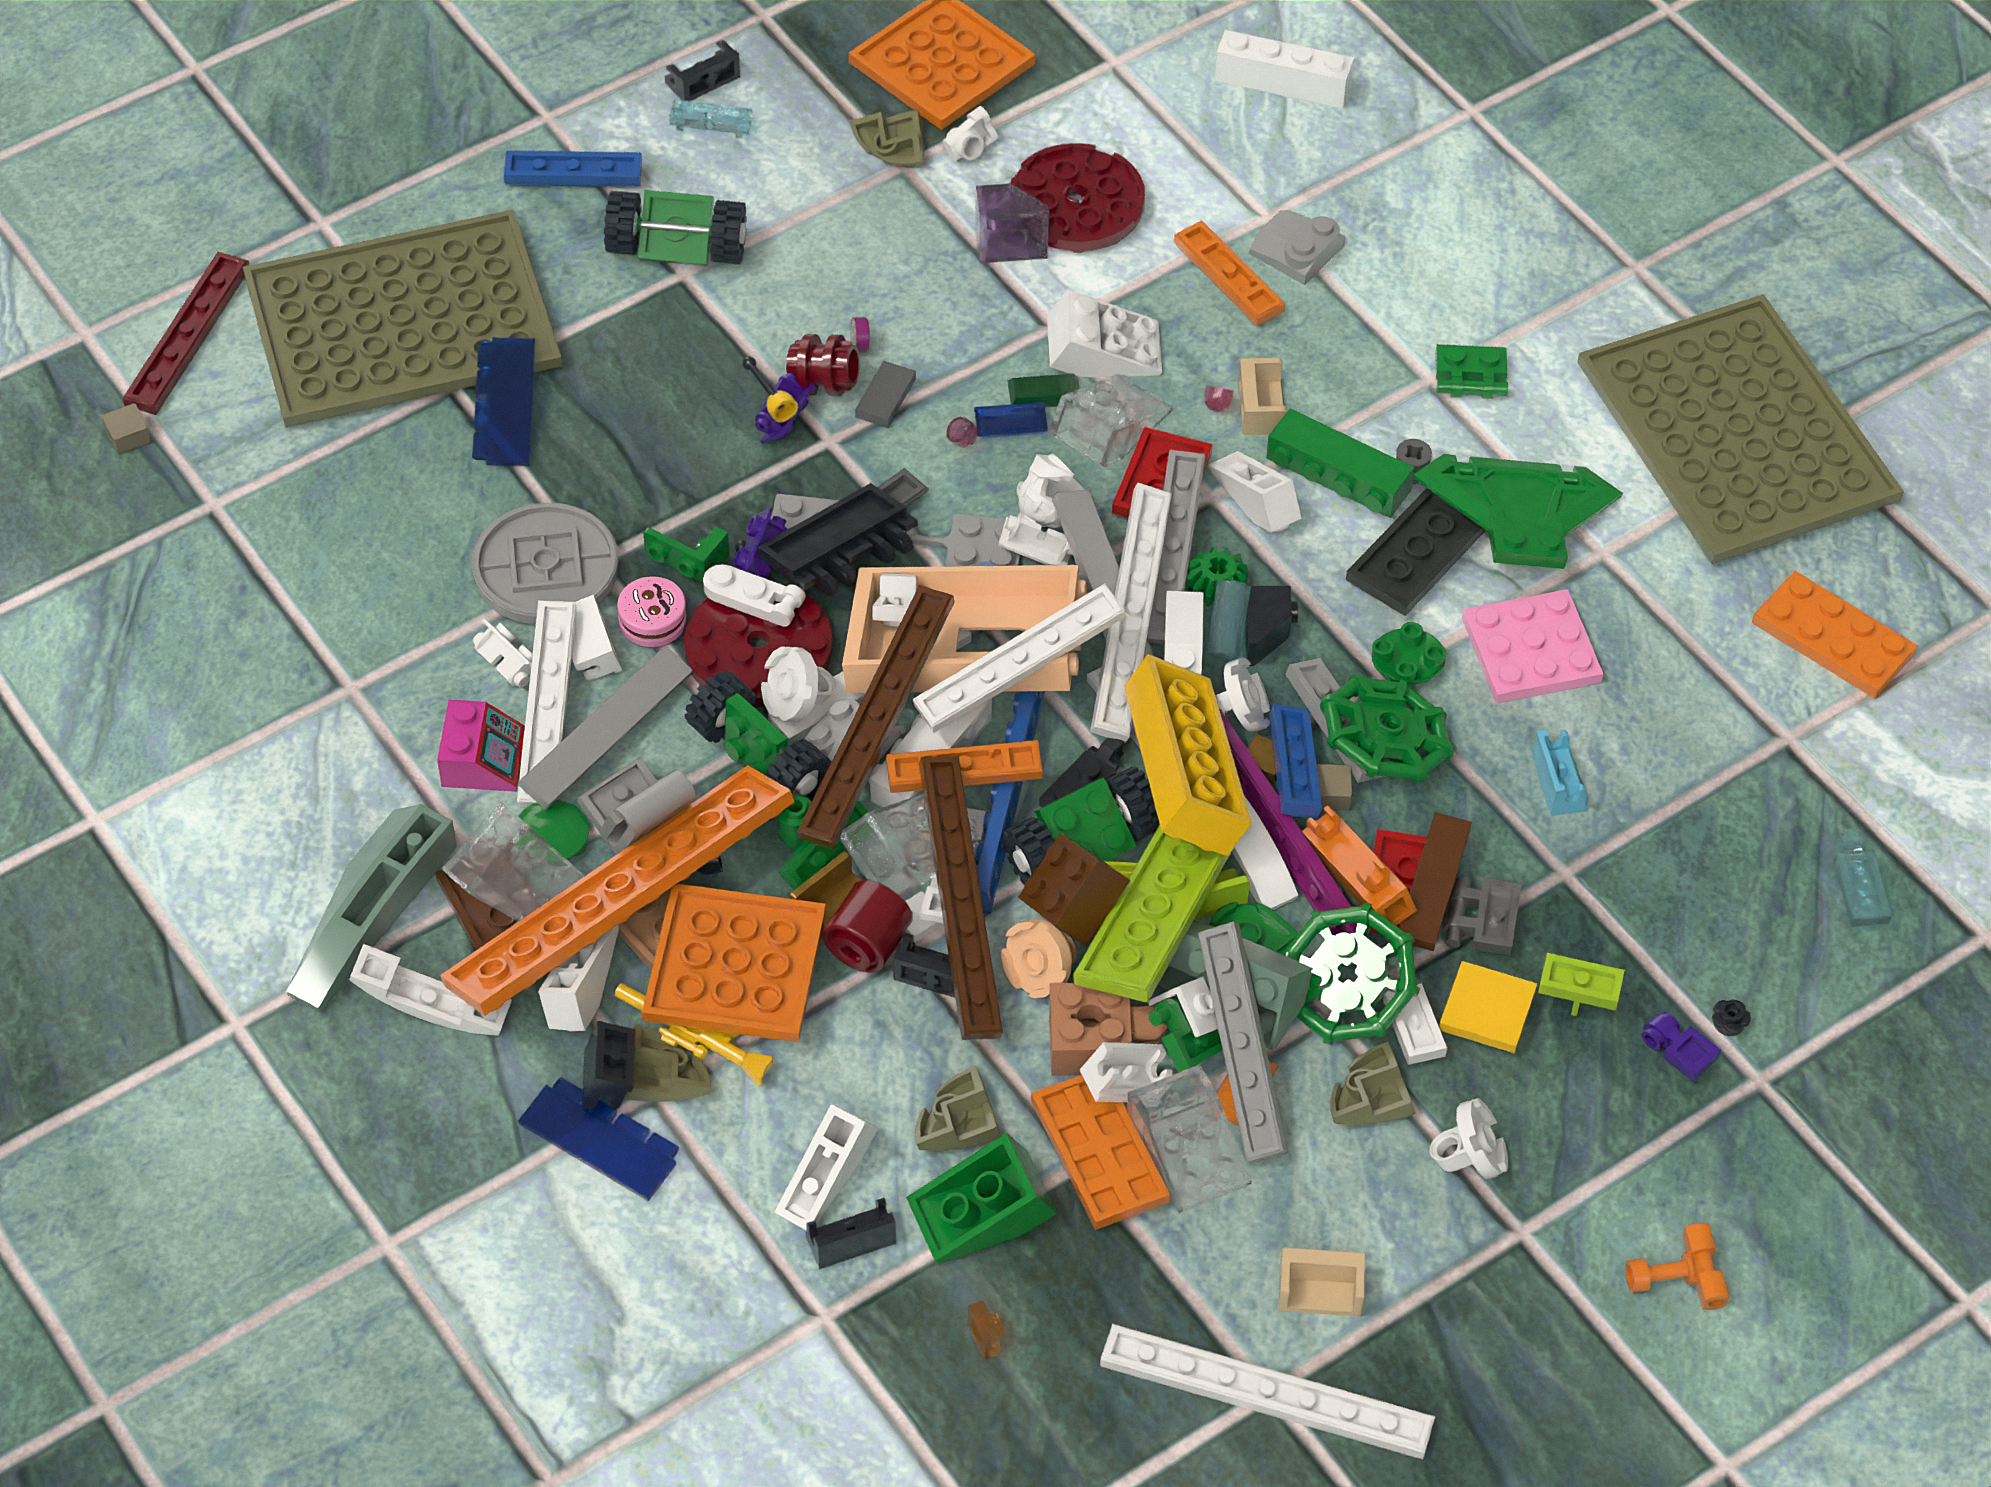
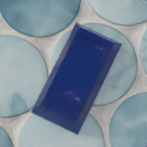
[974,402,1048,438]

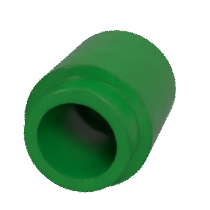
[777,795,812,849]

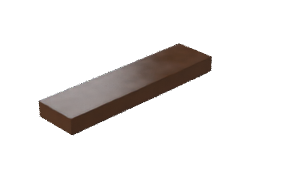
[1399,812,1472,951]

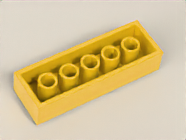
[1124,654,1252,856]

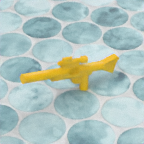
[615,983,773,1086]

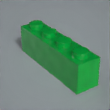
[1266,408,1415,518]

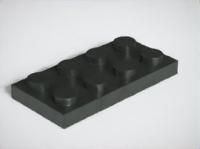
[1346,488,1486,616]

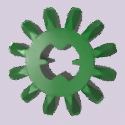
[1187,546,1249,609]

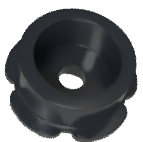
[1712,999,1751,1036]

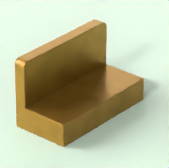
[789,851,861,941]

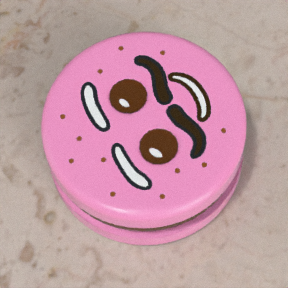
[617,577,687,647]

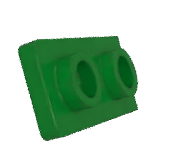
[643,527,730,583]

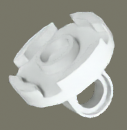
[761,646,836,721]
[1215,657,1270,733]
[1429,1098,1508,1179]

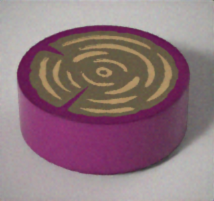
[850,317,870,352]

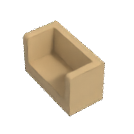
[1238,358,1287,435]
[1278,1247,1365,1317]

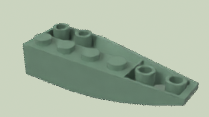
[287,804,457,1012]
[1094,916,1313,1050]

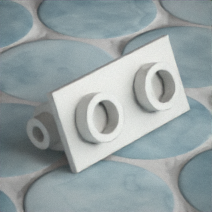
[998,514,1073,565]
[473,618,533,688]

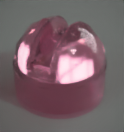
[1204,385,1234,412]
[946,416,978,448]

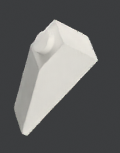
[1208,451,1302,533]
[1164,591,1203,675]
[538,924,619,1031]
[774,1104,879,1230]

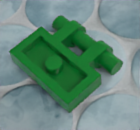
[1435,344,1508,399]
[1149,994,1223,1074]

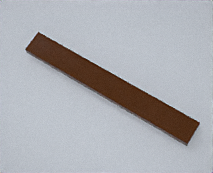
[797,585,955,850]
[919,756,1003,1040]

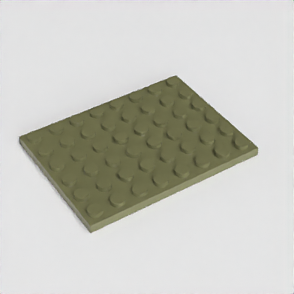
[243,209,562,427]
[1577,294,1904,564]

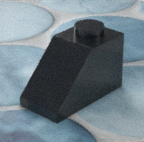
[1244,585,1298,666]

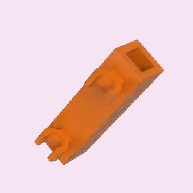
[1302,806,1417,925]

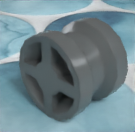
[1396,439,1432,484]

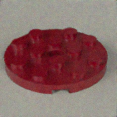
[1009,143,1145,253]
[684,583,832,707]

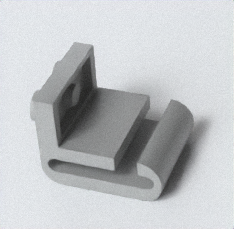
[577,757,696,854]

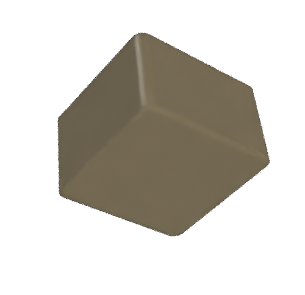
[102,404,151,454]
[1316,764,1352,810]

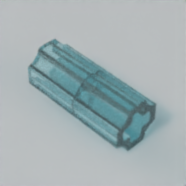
[1206,580,1251,660]

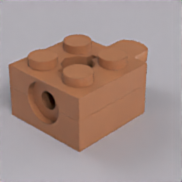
[1049,983,1169,1076]

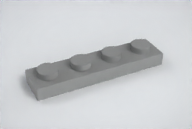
[1285,658,1390,783]

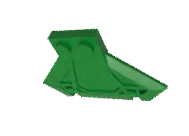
[1412,454,1623,569]

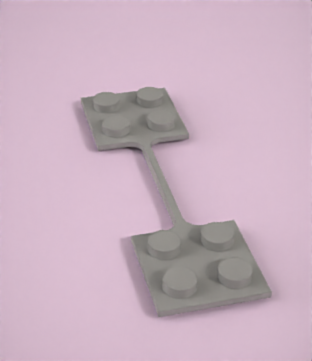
[771,494,1021,567]

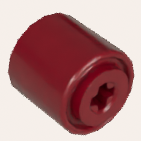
[822,880,913,973]

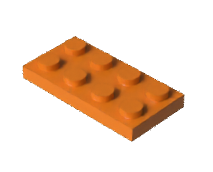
[1752,571,1918,699]
[1031,1075,1170,1230]

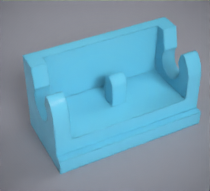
[1532,730,1589,816]

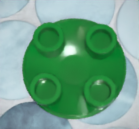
[1371,622,1446,685]
[512,800,589,867]

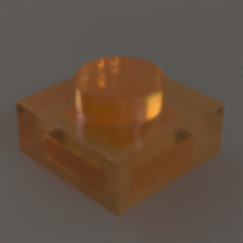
[968,1300,1004,1359]

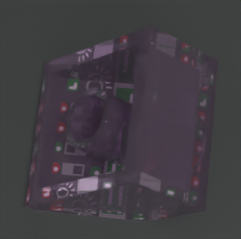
[975,183,1049,263]

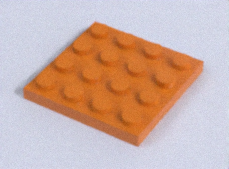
[848,0,1036,130]
[642,884,826,1042]

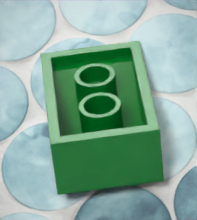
[906,1133,1057,1264]

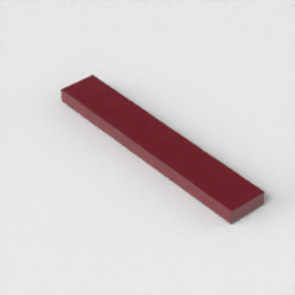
[123,252,250,415]

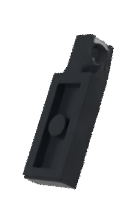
[1039,737,1124,807]

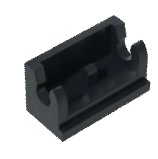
[664,39,740,104]
[893,933,955,998]
[582,1020,636,1111]
[805,1197,896,1269]

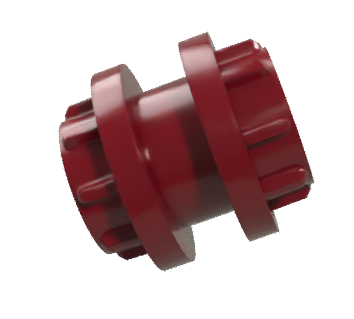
[786,334,860,397]

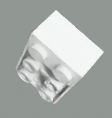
[1047,289,1162,377]

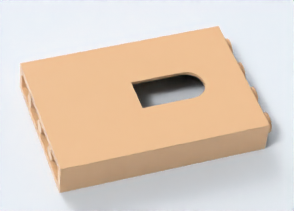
[842,565,1087,693]

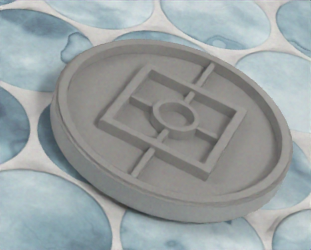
[472,503,619,624]

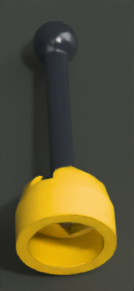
[742,356,798,422]

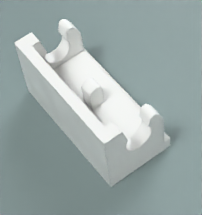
[572,595,622,680]
[1080,1042,1173,1103]

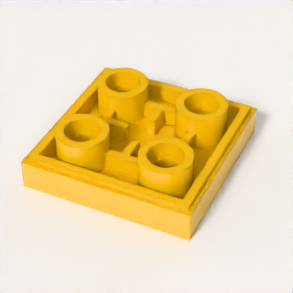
[1439,961,1537,1054]

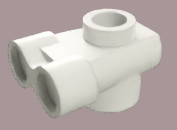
[942,106,998,161]

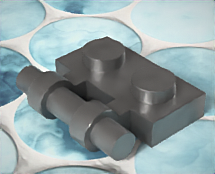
[1443,876,1522,956]

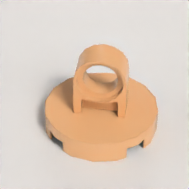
[1001,918,1077,998]

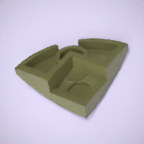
[850,109,925,167]
[626,1024,711,1102]
[1330,1041,1416,1125]
[915,1065,1001,1151]

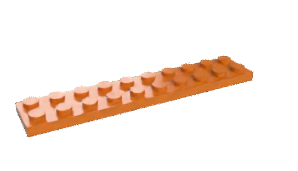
[440,765,795,1016]

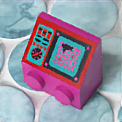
[437,699,525,792]

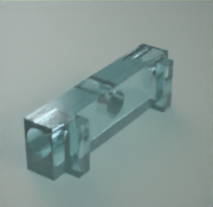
[669,99,753,139]

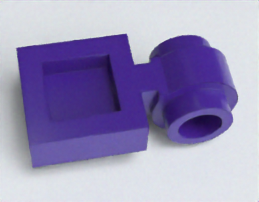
[1641,1012,1721,1082]

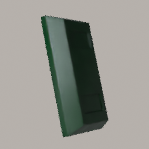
[1008,373,1081,410]

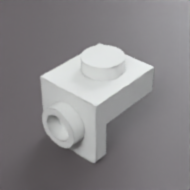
[873,573,917,626]

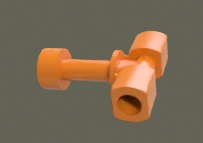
[1625,1223,1730,1310]

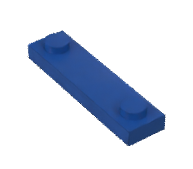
[504,150,642,186]
[1269,704,1322,819]

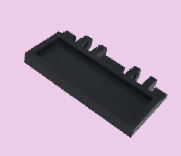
[758,483,918,597]

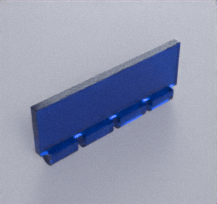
[472,337,535,467]
[518,1077,679,1202]

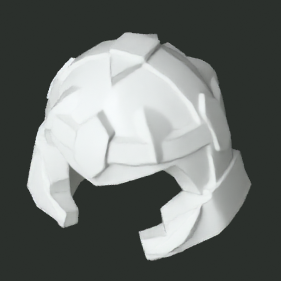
[1017,453,1092,528]

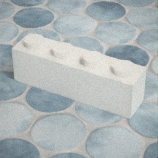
[1215,30,1354,109]
[868,698,992,821]

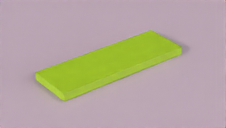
[1073,825,1235,1003]

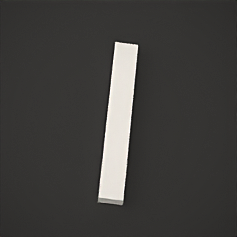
[1090,483,1172,743]
[1100,1324,1435,1459]

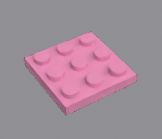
[1462,589,1603,703]

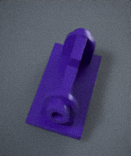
[755,373,814,444]
[732,509,787,579]

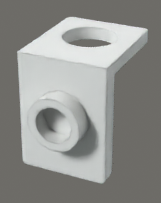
[1148,977,1218,1037]

